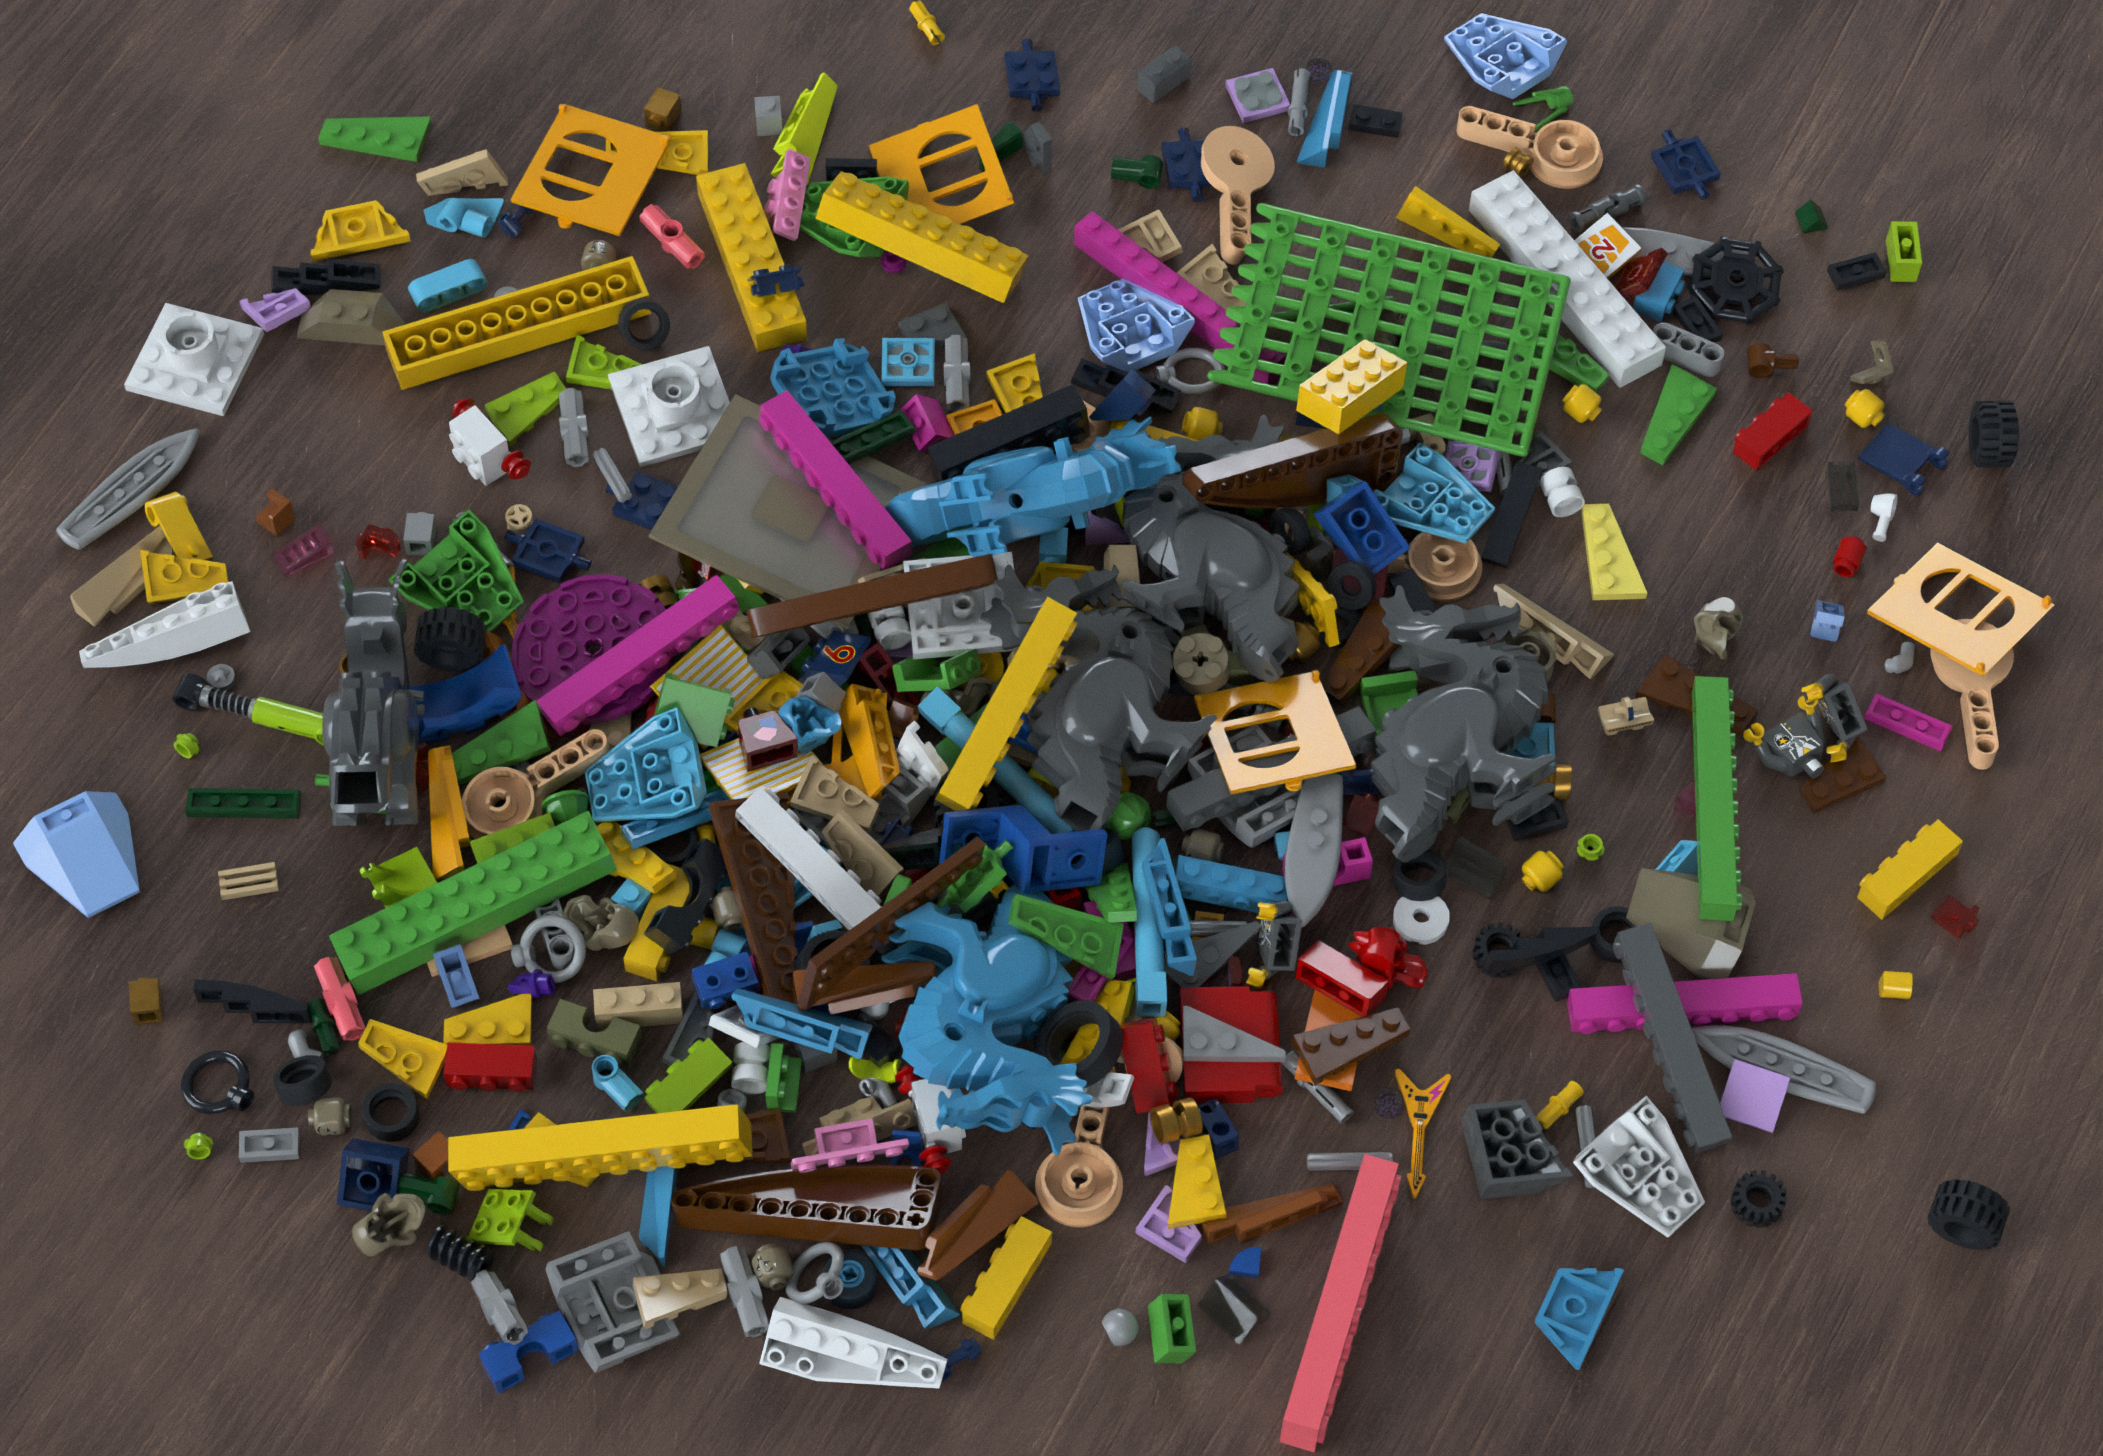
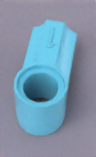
[592,1055,644,1112]

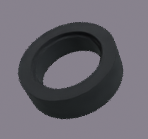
[1034,1000,1123,1088]

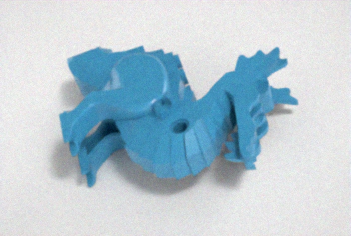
[885,416,1182,557]
[882,883,1093,1156]

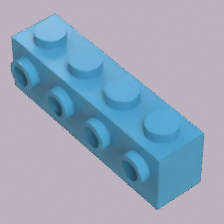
[1173,855,1287,913]

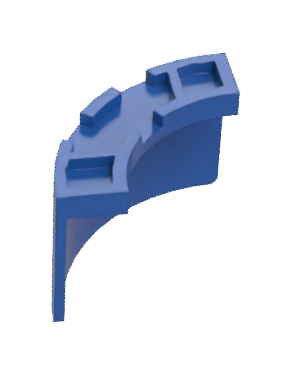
[410,645,522,743]

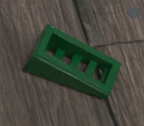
[979,121,1022,172]

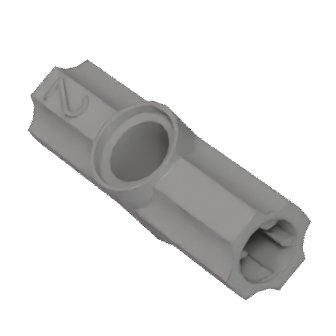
[944,335,970,413]
[559,388,589,467]
[720,1246,769,1338]
[471,1269,528,1345]

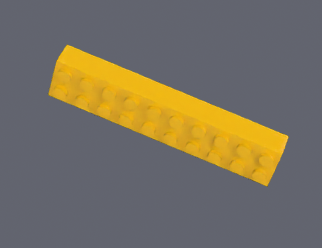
[382,256,652,390]
[448,1104,752,1191]

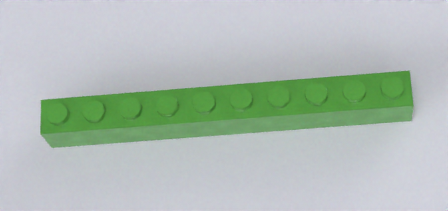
[1692,676,1742,921]

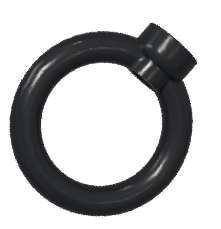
[181,1051,254,1114]

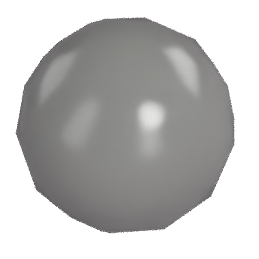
[1102,1308,1139,1347]

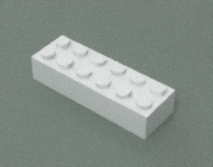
[735,786,882,930]

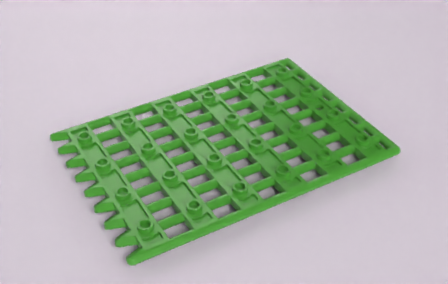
[1207,203,1571,457]

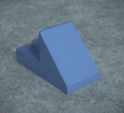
[1810,600,1845,642]
[433,944,479,1008]

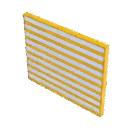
[650,624,764,750]
[700,738,825,800]

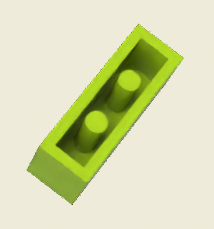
[645,1037,733,1113]

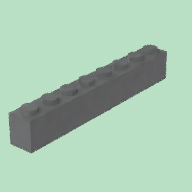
[1166,707,1377,832]
[1613,922,1732,1154]

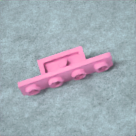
[764,149,810,241]
[791,1118,909,1173]

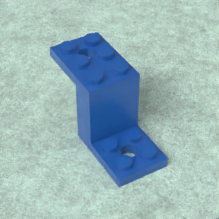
[939,804,1107,893]

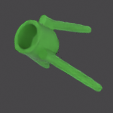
[1513,86,1573,132]

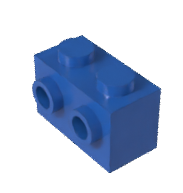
[691,952,758,1009]

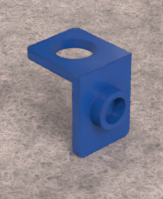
[891,1130,923,1167]

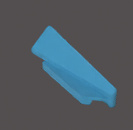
[1297,70,1352,168]
[1142,838,1197,976]
[732,988,873,1060]
[639,1166,679,1267]
[861,1245,961,1329]

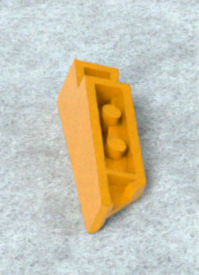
[838,684,900,798]
[428,745,471,880]

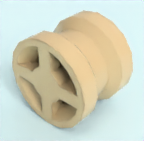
[505,504,534,534]

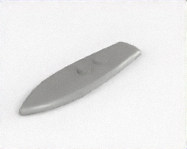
[1579,227,1748,280]
[56,429,200,550]
[1285,773,1343,927]
[1691,1025,1876,1114]

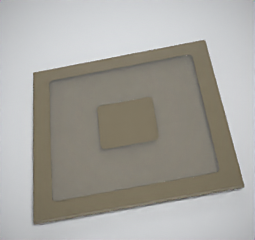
[649,394,928,630]

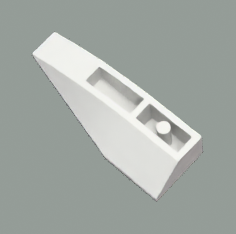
[79,581,250,668]
[759,1297,948,1388]

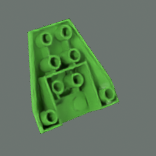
[799,176,909,257]
[388,510,524,632]

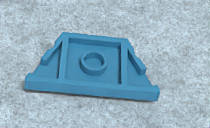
[1534,1268,1624,1370]

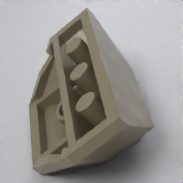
[297,289,405,345]

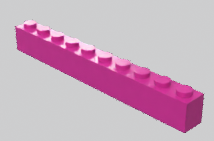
[1074,211,1286,385]

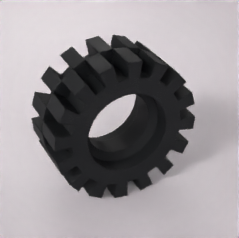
[1473,922,1524,978]
[1731,1170,1787,1228]

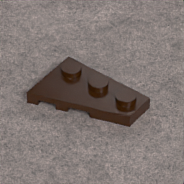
[1799,735,1886,814]

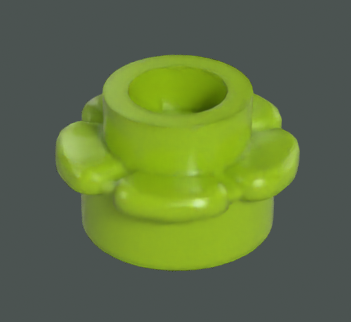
[174,733,200,758]
[1577,834,1605,861]
[184,1133,213,1160]

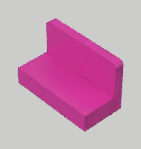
[899,394,954,453]

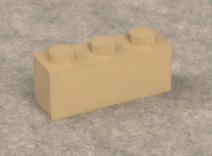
[593,982,683,1031]

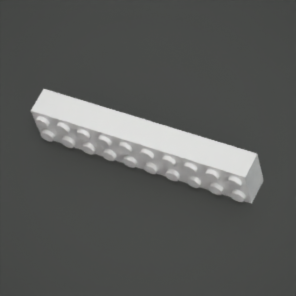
[1469,170,1666,388]

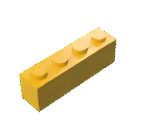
[1857,819,1963,920]
[623,863,689,981]
[960,1216,1052,1340]

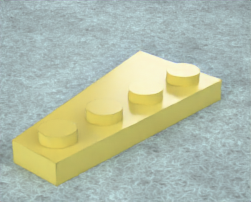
[1581,504,1647,600]

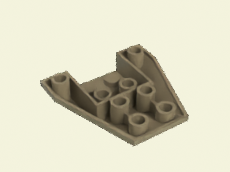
[1626,868,1756,980]

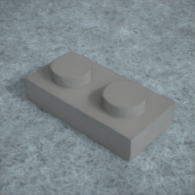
[239,1127,300,1163]

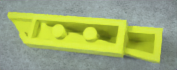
[771,72,838,185]

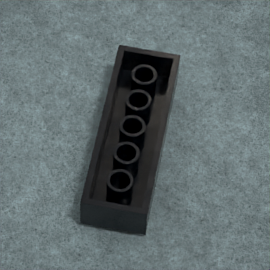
[928,384,1091,482]

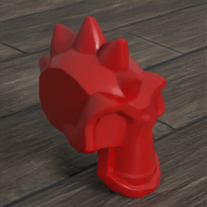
[1348,926,1428,989]

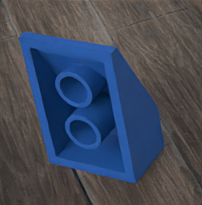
[1314,481,1410,575]

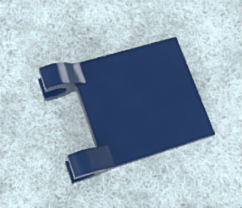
[1858,423,1949,497]

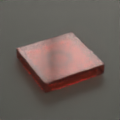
[1615,248,1668,300]

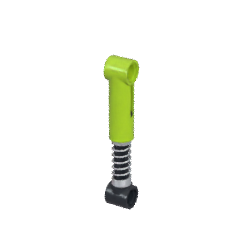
[172,673,324,746]

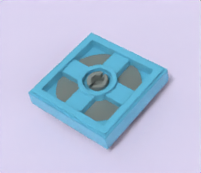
[881,338,935,386]

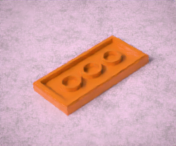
[1294,990,1361,1091]

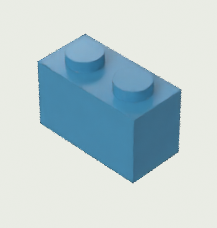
[1633,259,1686,322]

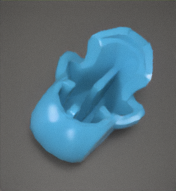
[778,696,841,753]

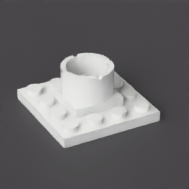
[124,303,264,416]
[608,346,730,468]
[903,552,1019,659]

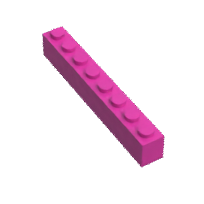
[759,390,912,570]
[536,575,740,736]
[1567,973,1803,1034]

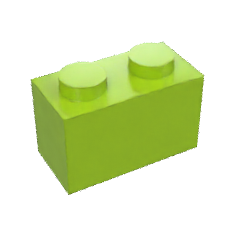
[1886,221,1922,282]

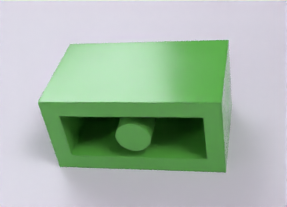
[1147,1294,1196,1364]

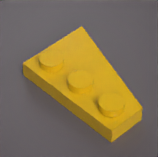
[1168,1135,1226,1229]

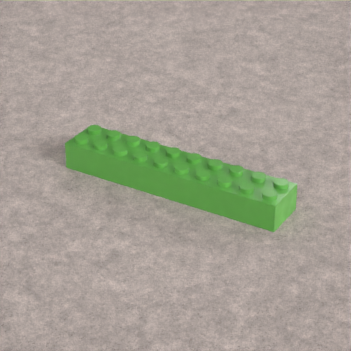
[329,811,617,996]

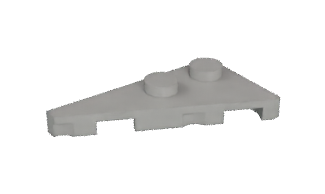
[1183,1006,1286,1062]

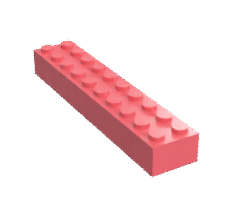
[1280,1154,1402,1452]

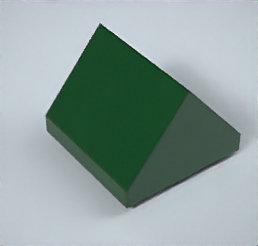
[1795,199,1828,233]

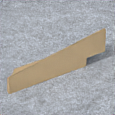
[70,526,174,627]
[1494,584,1614,679]

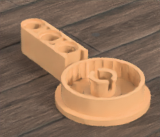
[1456,106,1603,189]
[1201,126,1275,265]
[1322,532,1482,602]
[1930,619,2014,770]
[462,729,611,840]
[1035,1067,1123,1227]

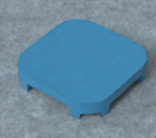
[770,338,896,438]

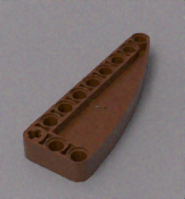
[1182,413,1403,508]
[747,554,998,638]
[671,1165,943,1250]

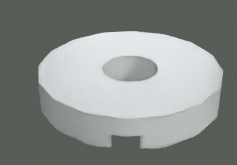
[1393,896,1449,945]

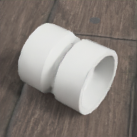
[1539,467,1585,517]
[868,606,911,651]
[731,1042,771,1094]

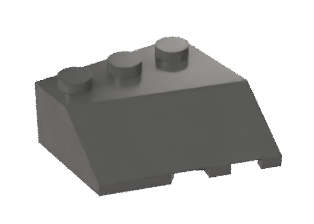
[1461,1099,1573,1200]

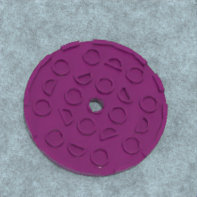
[511,574,675,724]

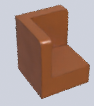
[256,488,295,536]
[888,698,919,739]
[413,1131,448,1180]

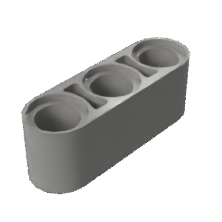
[1653,323,1724,377]
[534,899,574,970]

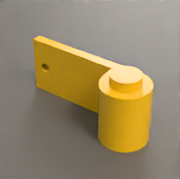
[144,491,213,561]

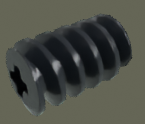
[428,1223,495,1281]

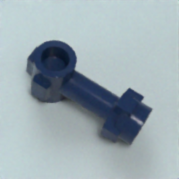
[498,205,534,238]
[934,1337,982,1382]

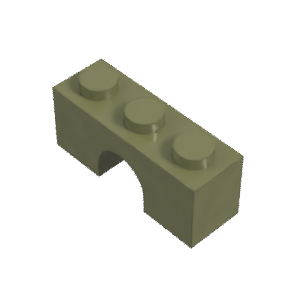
[547,999,642,1067]

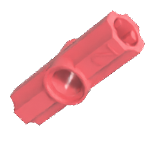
[639,204,705,269]
[314,956,365,1041]

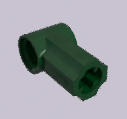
[1111,155,1163,189]
[397,1173,460,1215]

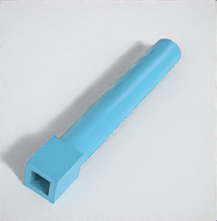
[918,686,1077,834]
[1132,827,1167,1017]

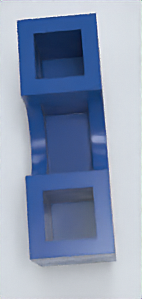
[479,1311,579,1394]

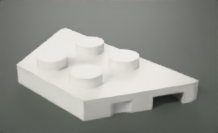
[896,721,949,796]

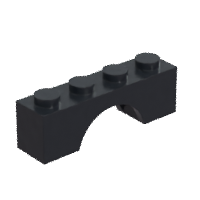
[644,838,728,954]

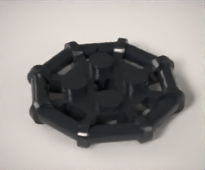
[1688,236,1784,324]

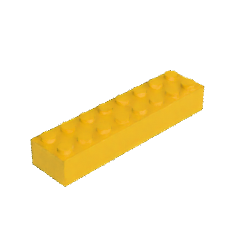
[696,163,807,353]
[815,171,1029,303]
[935,597,1078,811]

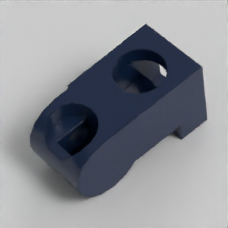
[1198,1098,1239,1160]

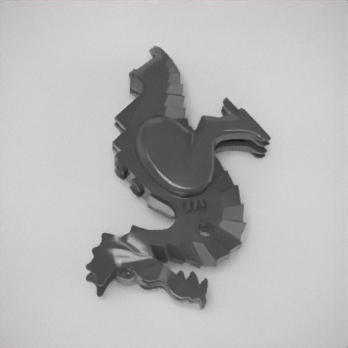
[1121,415,1300,683]
[322,559,425,826]
[980,565,1217,831]
[1371,585,1557,863]

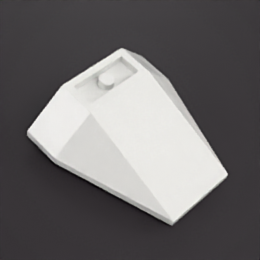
[1573,1096,1705,1237]

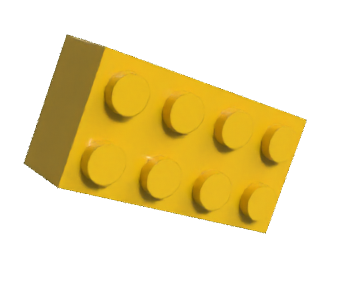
[1296,339,1407,434]

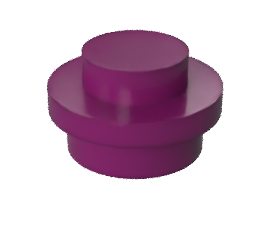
[881,251,907,273]

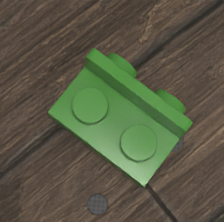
[765,1043,802,1113]

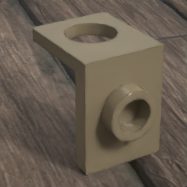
[1850,340,1894,384]

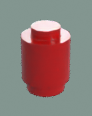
[1833,536,1867,577]

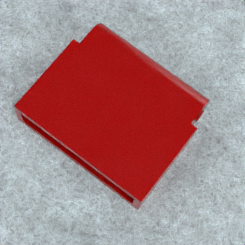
[1179,986,1283,1104]

